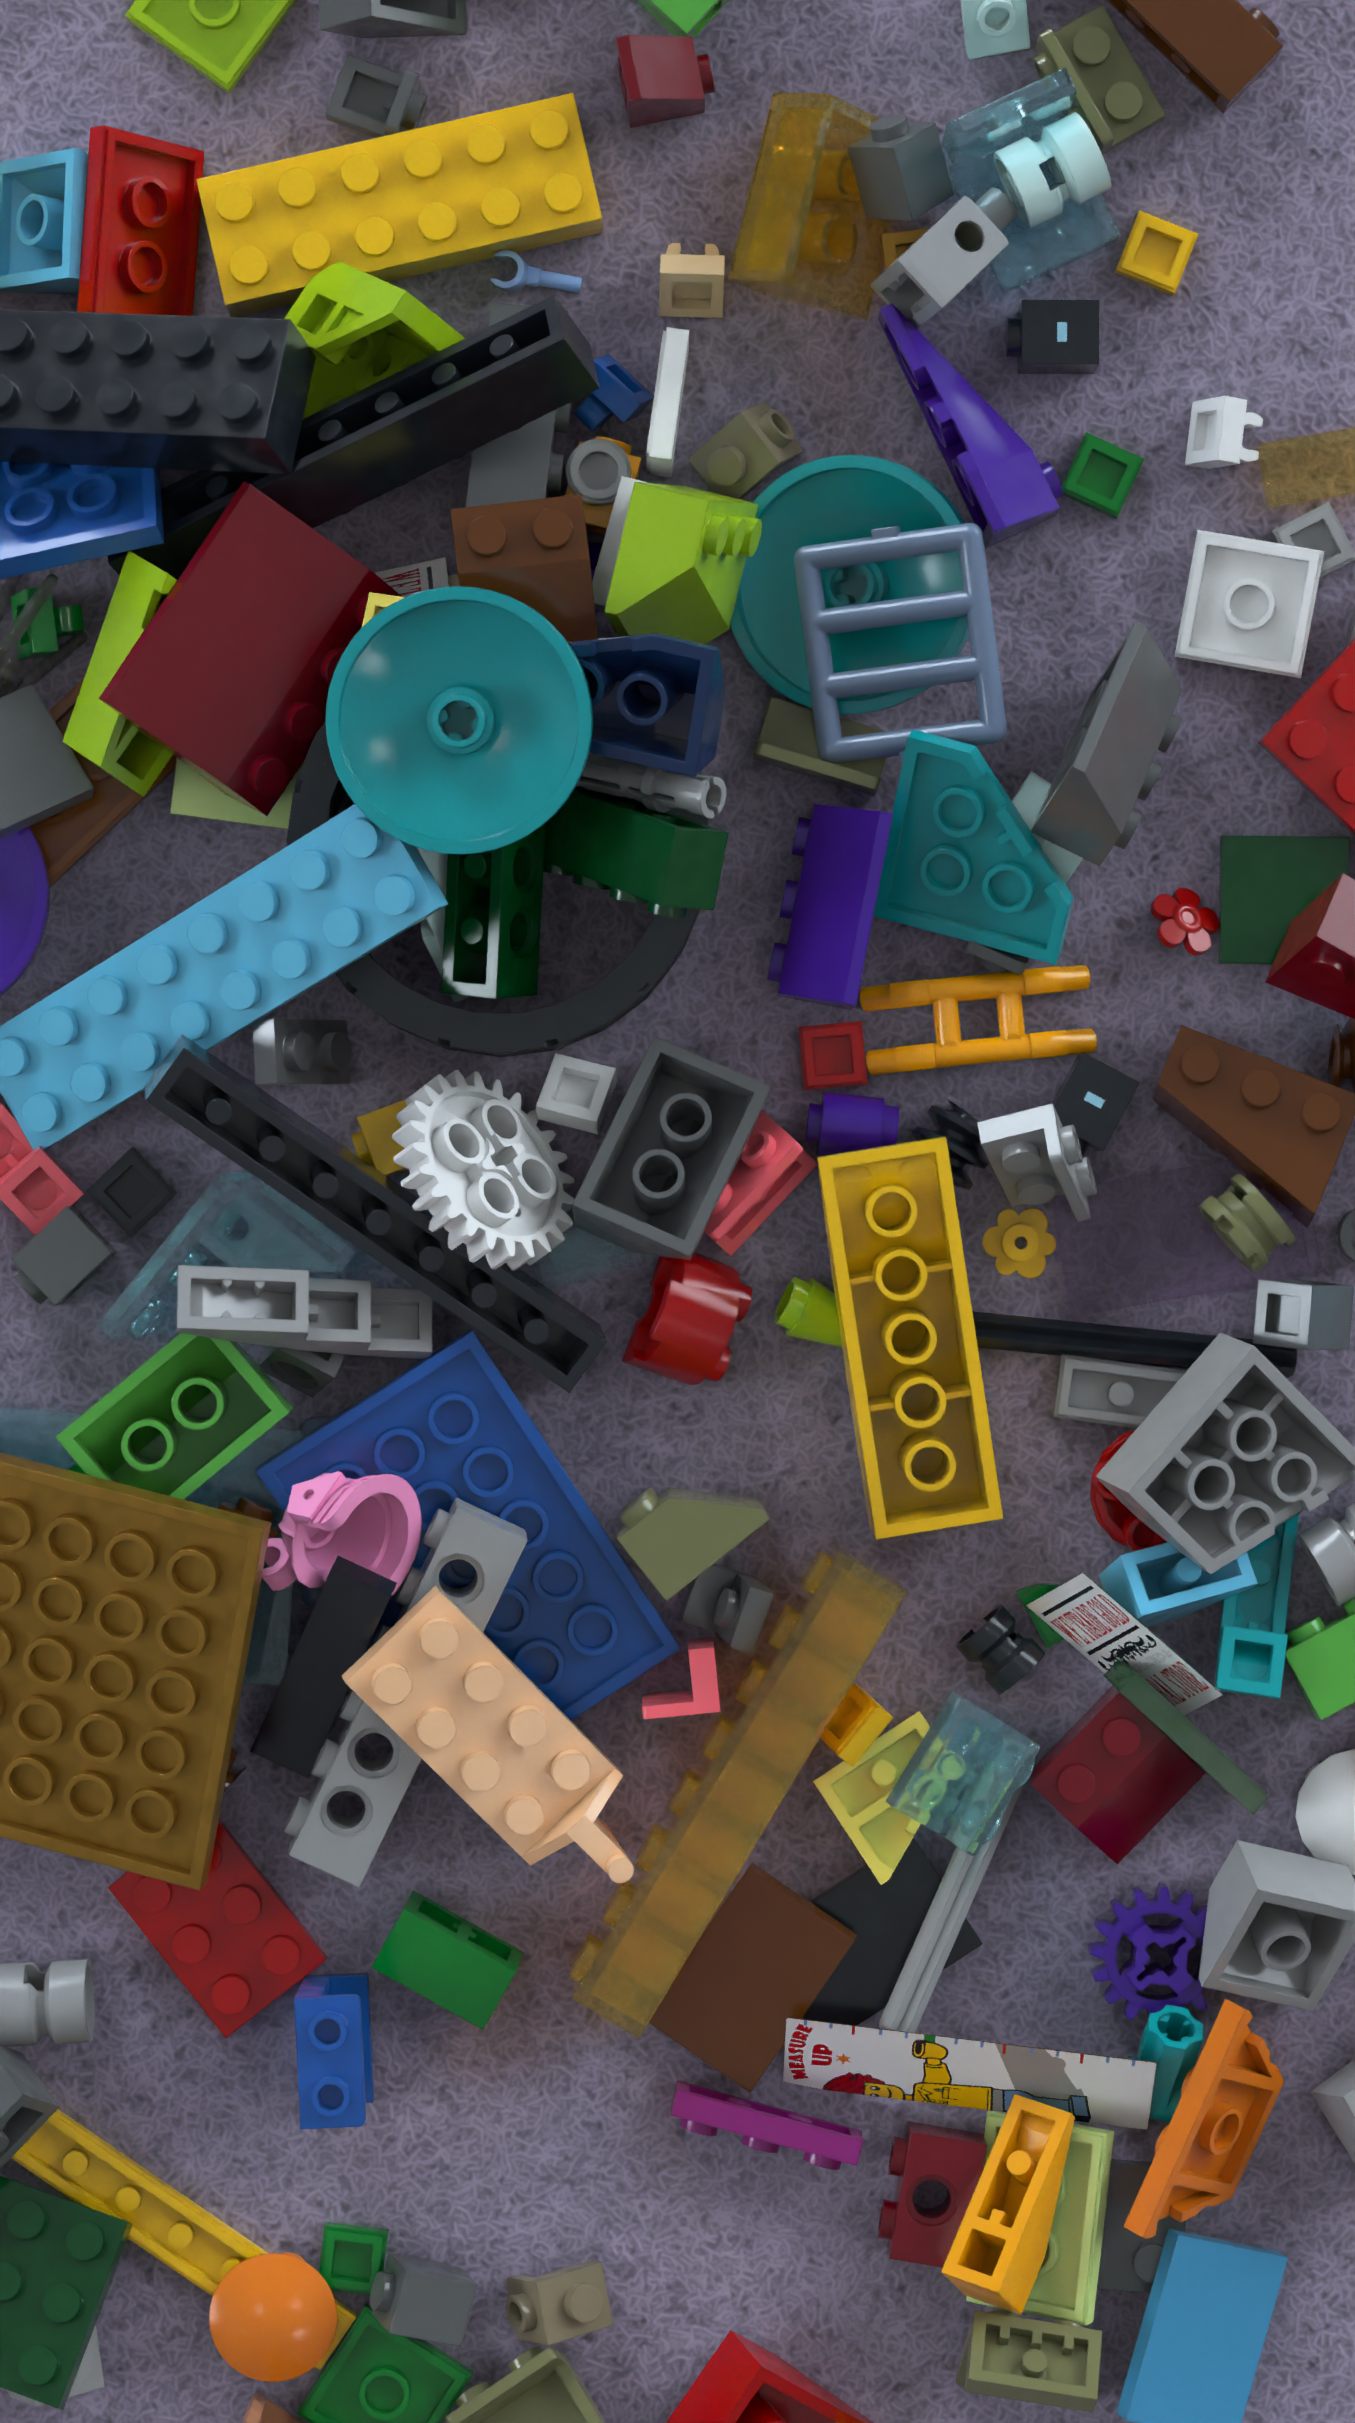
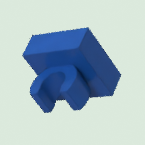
[574,354,654,432]

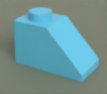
[1099,1542,1258,1627]

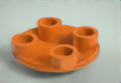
[209,2252,337,2382]

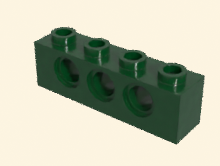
[441,823,546,999]

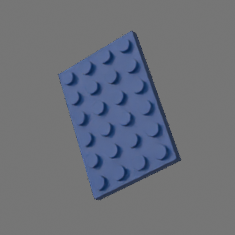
[256,1328,681,1720]

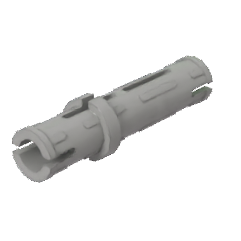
[577,753,727,819]

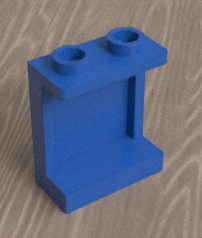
[294,1972,375,2130]

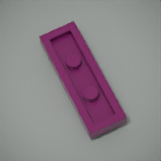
[671,2080,863,2170]

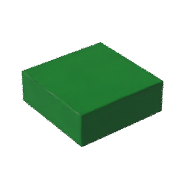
[1061,432,1144,519]
[319,2222,389,2295]

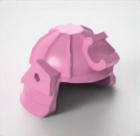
[262,1471,422,1596]

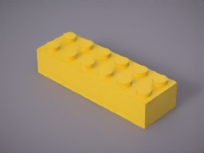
[196,93,603,317]

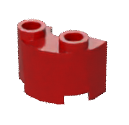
[622,1252,752,1385]

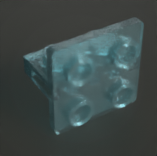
[885,1691,1040,1856]

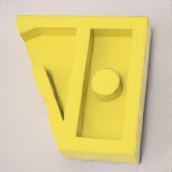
[813,1711,955,1885]

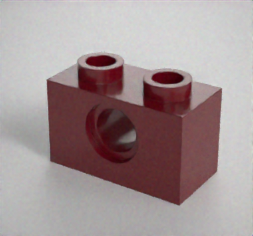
[878,2121,987,2268]

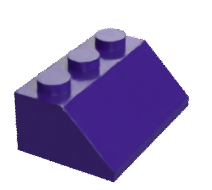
[767,804,893,1010]

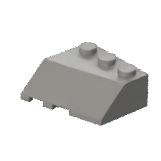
[1095,1332,1355,1574]

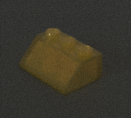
[728,92,891,320]

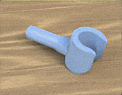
[490,250,582,294]

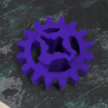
[1088,1883,1214,2020]

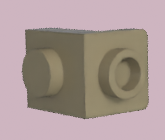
[688,402,802,500]
[506,2261,613,2346]

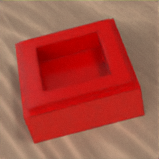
[798,1021,868,1091]

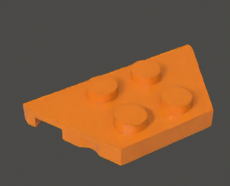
[1123,1999,1285,2239]

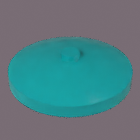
[730,455,969,714]
[325,586,593,854]

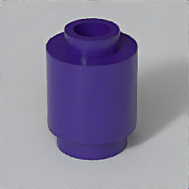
[805,1092,899,1156]

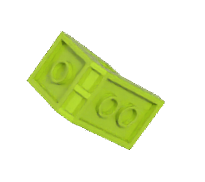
[284,261,465,419]

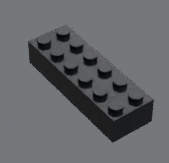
[0,309,316,474]

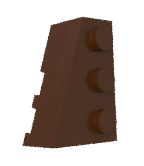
[1153,1025,1355,1229]

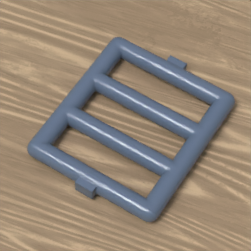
[794,523,1007,764]

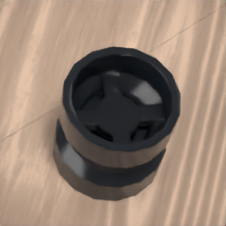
[956,1605,1045,1695]

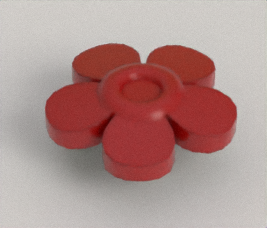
[1150,888,1219,956]

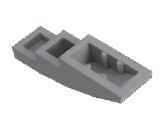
[176,1265,432,1359]

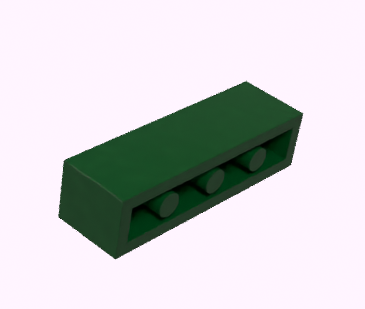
[543,786,729,918]

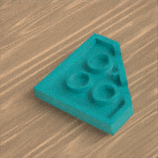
[873,730,1074,965]

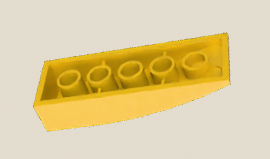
[817,1137,1003,1540]

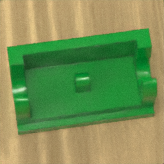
[371,1890,524,2030]

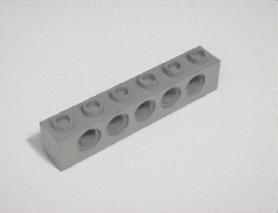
[283,1497,527,1887]

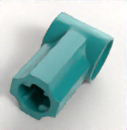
[1127,2005,1203,2123]

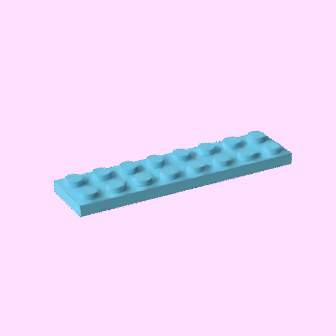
[0,804,449,1150]

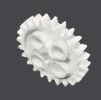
[392,1070,575,1271]

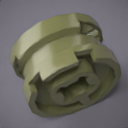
[1198,1173,1296,1274]

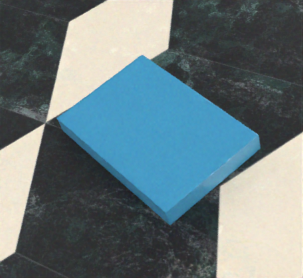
[1116,2229,1288,2423]

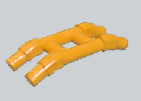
[860,965,1097,1075]

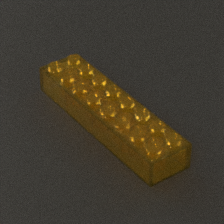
[568,1543,907,2038]

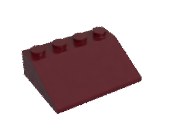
[99,482,402,816]

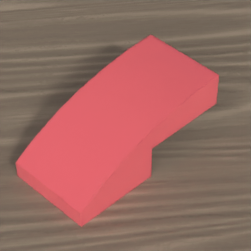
[0,1100,84,1236]

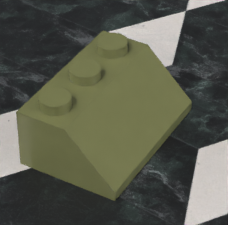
[617,1487,770,1601]

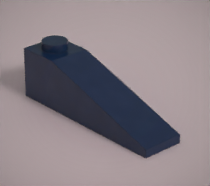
[568,633,725,777]

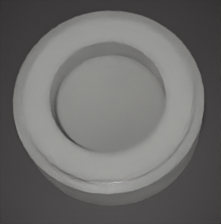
[566,439,631,507]

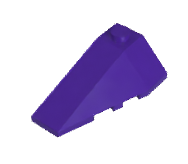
[878,303,1064,549]

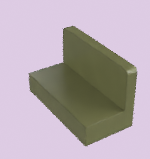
[753,697,886,796]

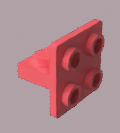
[704,1111,818,1256]

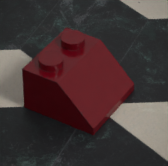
[1027,1685,1205,1865]

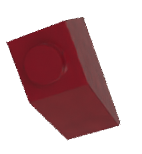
[616,35,715,128]

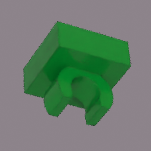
[10,587,84,660]

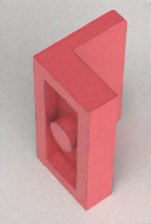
[642,1636,721,1719]

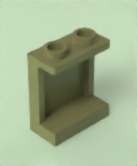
[445,2346,606,2423]

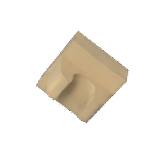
[659,243,725,318]

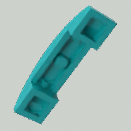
[1215,1511,1302,1700]

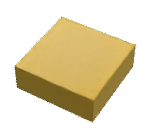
[1114,210,1198,296]
[815,1683,894,1767]

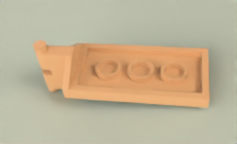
[342,1585,634,1883]

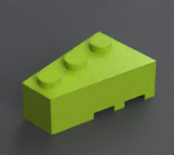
[62,551,177,797]

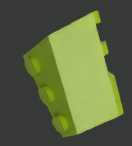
[605,482,762,644]

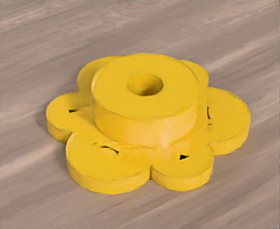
[982,1208,1056,1278]

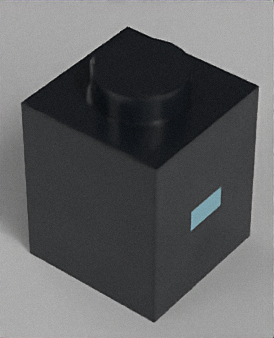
[1006,300,1099,374]
[1052,1052,1140,1156]

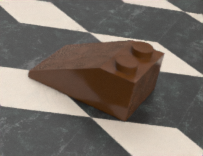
[450,494,598,642]

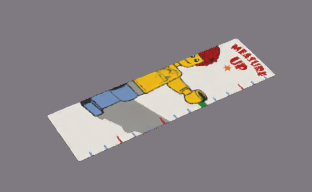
[783,2018,1157,2129]

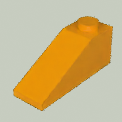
[941,2094,1075,2315]

